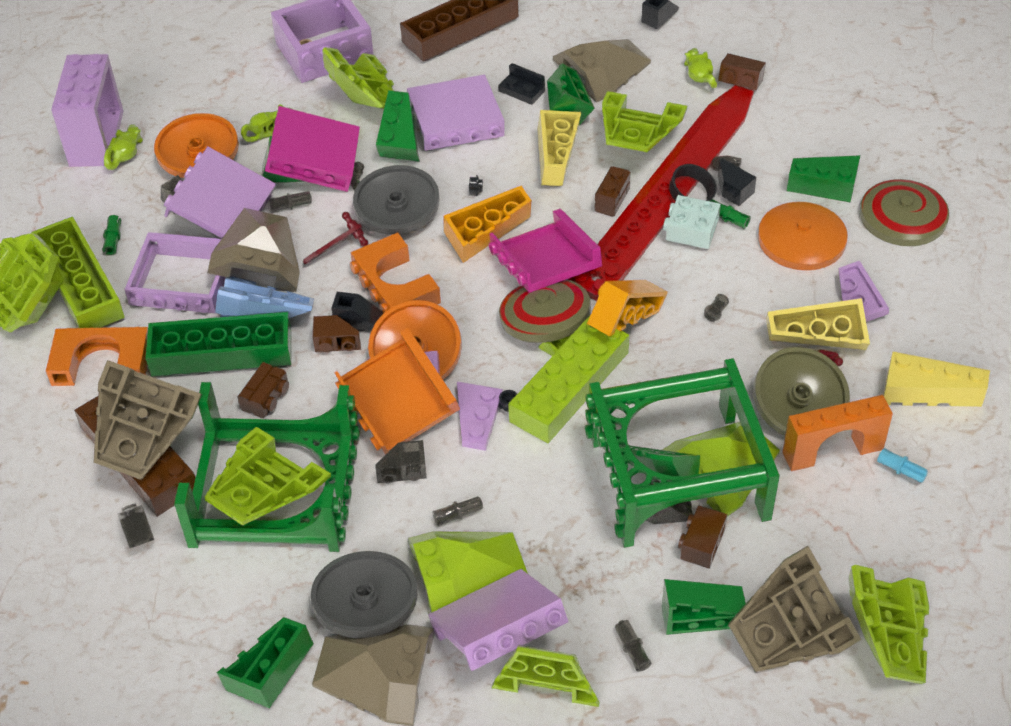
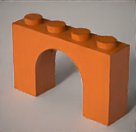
[349,232,441,314]
[46,327,148,386]
[782,395,893,471]

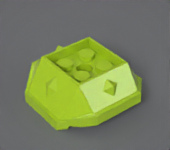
[0,233,64,333]

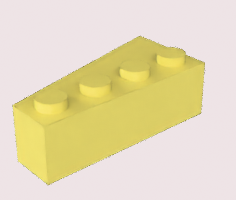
[537,110,581,186]
[766,298,870,350]
[883,351,990,407]

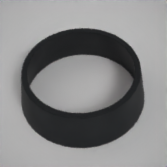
[669,164,717,201]

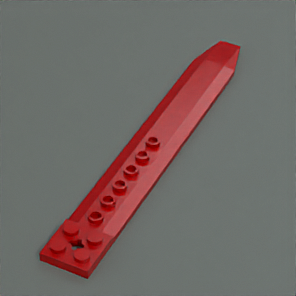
[567,85,754,301]

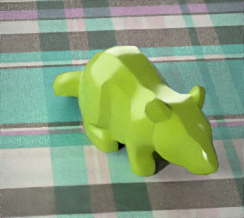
[684,48,717,89]
[240,104,298,142]
[104,124,143,170]

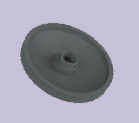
[353,165,440,234]
[311,551,418,638]

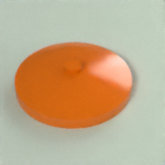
[154,113,239,178]
[758,202,848,270]
[368,300,462,380]

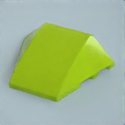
[491,645,600,707]

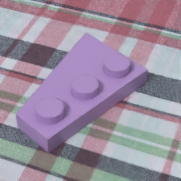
[838,261,889,322]
[457,382,503,451]

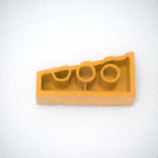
[443,185,532,263]
[587,280,668,336]

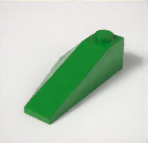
[603,445,700,476]

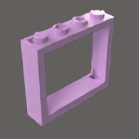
[124,232,226,313]

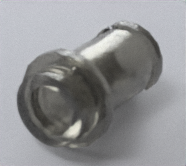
[704,294,729,322]

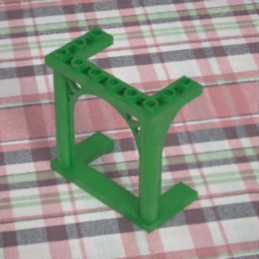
[585,358,780,548]
[174,382,360,552]

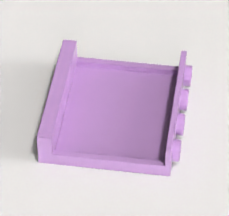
[407,75,504,151]
[164,147,276,238]
[428,569,568,671]

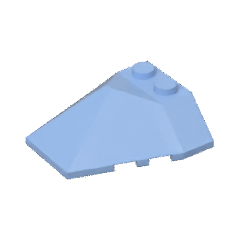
[215,276,314,318]

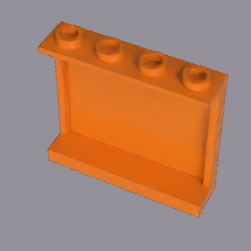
[334,328,460,455]

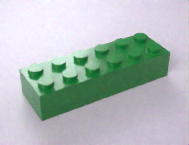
[146,312,292,376]

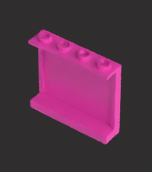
[265,106,360,192]
[488,208,602,293]

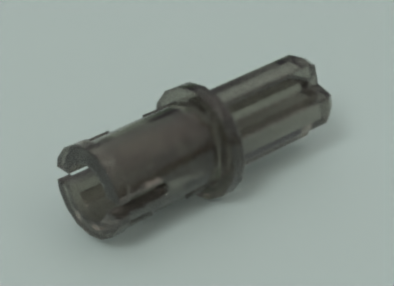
[268,191,312,212]
[432,496,483,526]
[615,620,652,672]

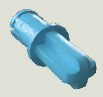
[877,448,928,482]

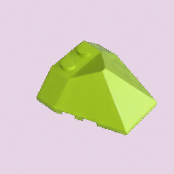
[322,47,394,109]
[602,91,687,152]
[662,422,780,516]
[204,427,331,525]
[408,531,528,613]
[848,565,929,684]

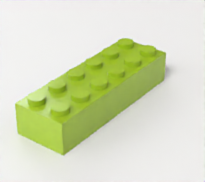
[31,216,125,328]
[508,316,630,444]

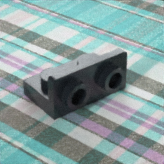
[498,63,545,105]

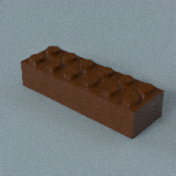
[400,0,519,61]
[74,396,195,517]

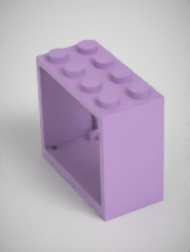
[271,0,374,83]
[51,54,124,167]

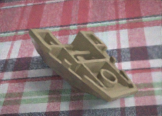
[553,39,651,102]
[207,208,300,292]
[93,360,202,480]
[728,546,862,672]
[312,625,435,726]

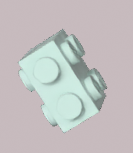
[663,195,721,249]

